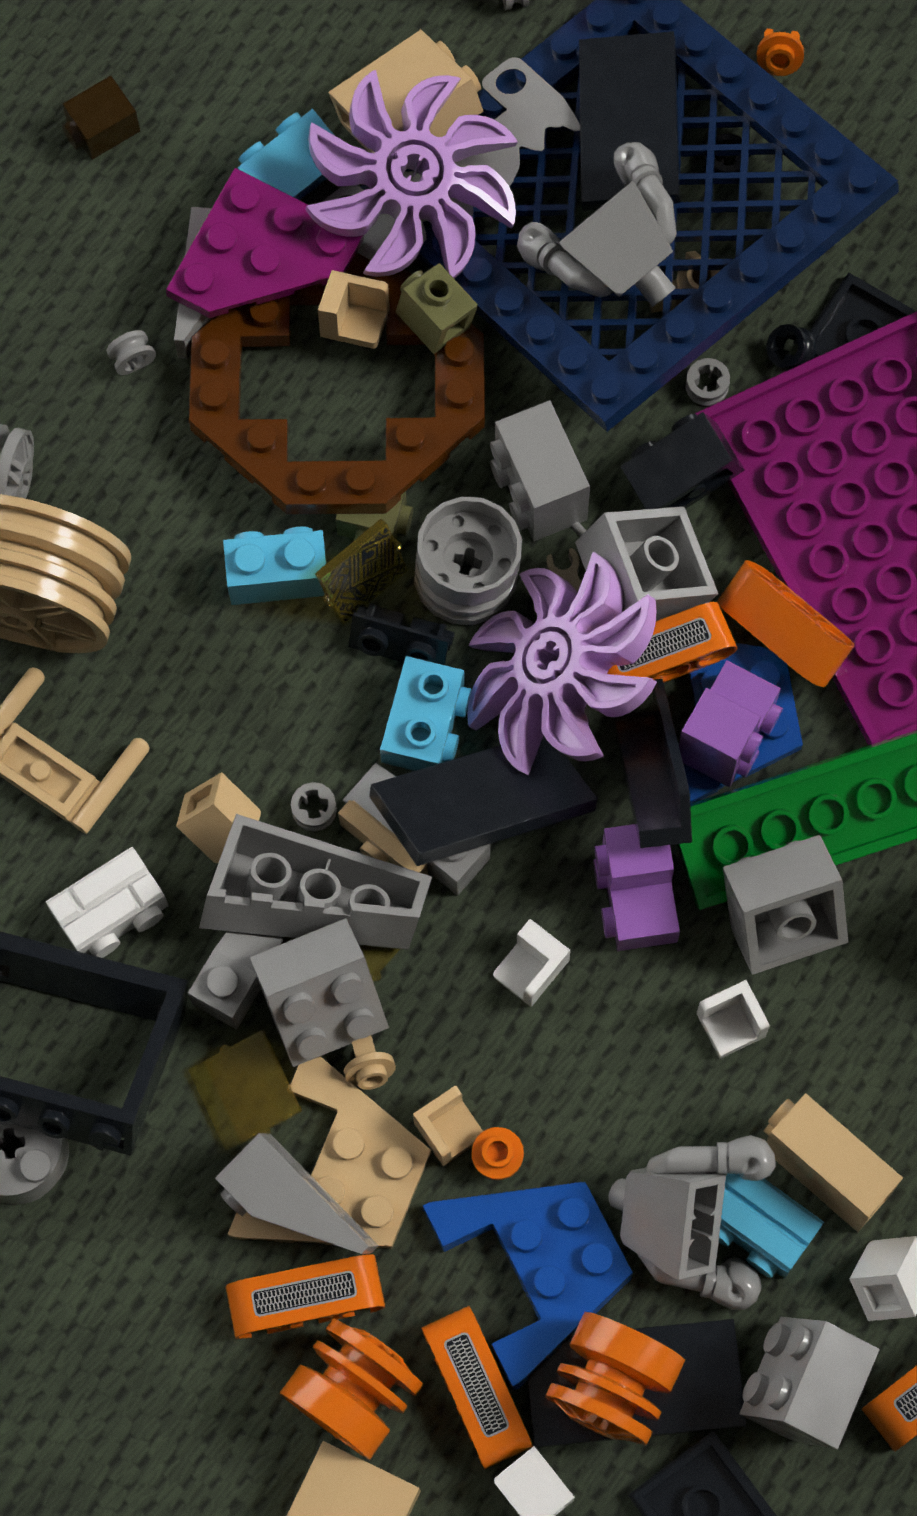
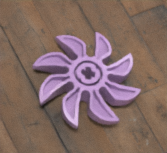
[305,70,518,278]
[467,552,657,775]

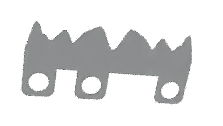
[322,57,580,260]

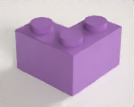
[679,660,783,788]
[593,824,680,951]

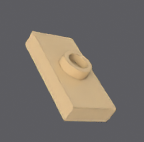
[338,800,428,875]

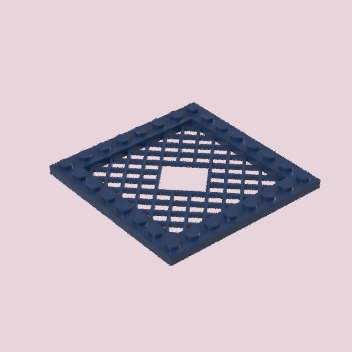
[360,0,899,432]

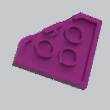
[166,168,364,318]

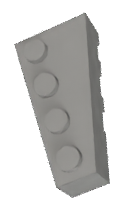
[199,814,432,950]

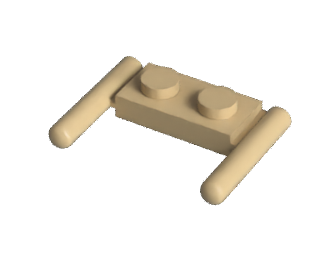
[0,667,149,834]

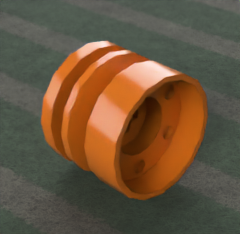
[545,1312,685,1446]
[280,1318,423,1460]

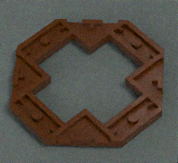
[189,254,485,514]

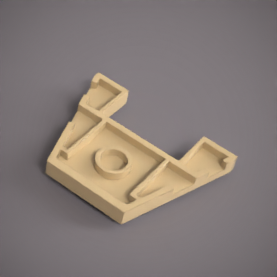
[228,1056,431,1249]

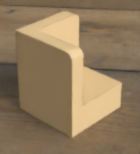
[318,270,390,349]
[176,772,261,863]
[413,1086,483,1166]

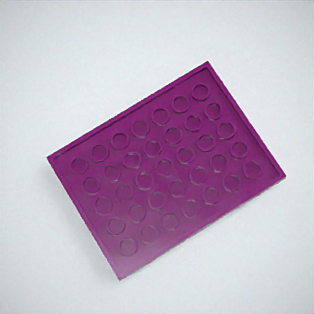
[695,311,917,746]

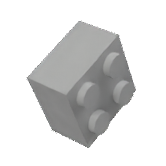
[490,400,590,542]
[575,507,718,621]
[722,835,848,975]
[250,918,389,1067]
[739,1317,880,1449]

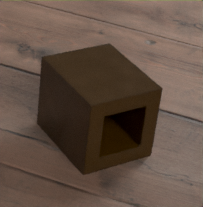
[62,75,140,160]

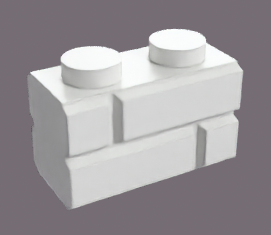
[46,847,169,958]

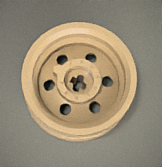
[0,494,131,653]

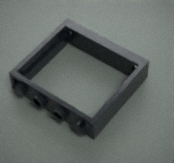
[0,931,188,1156]

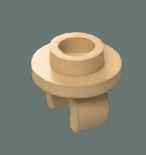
[344,1035,396,1090]

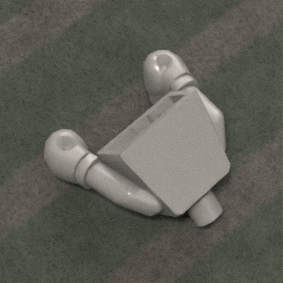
[517,142,677,307]
[609,1135,776,1310]

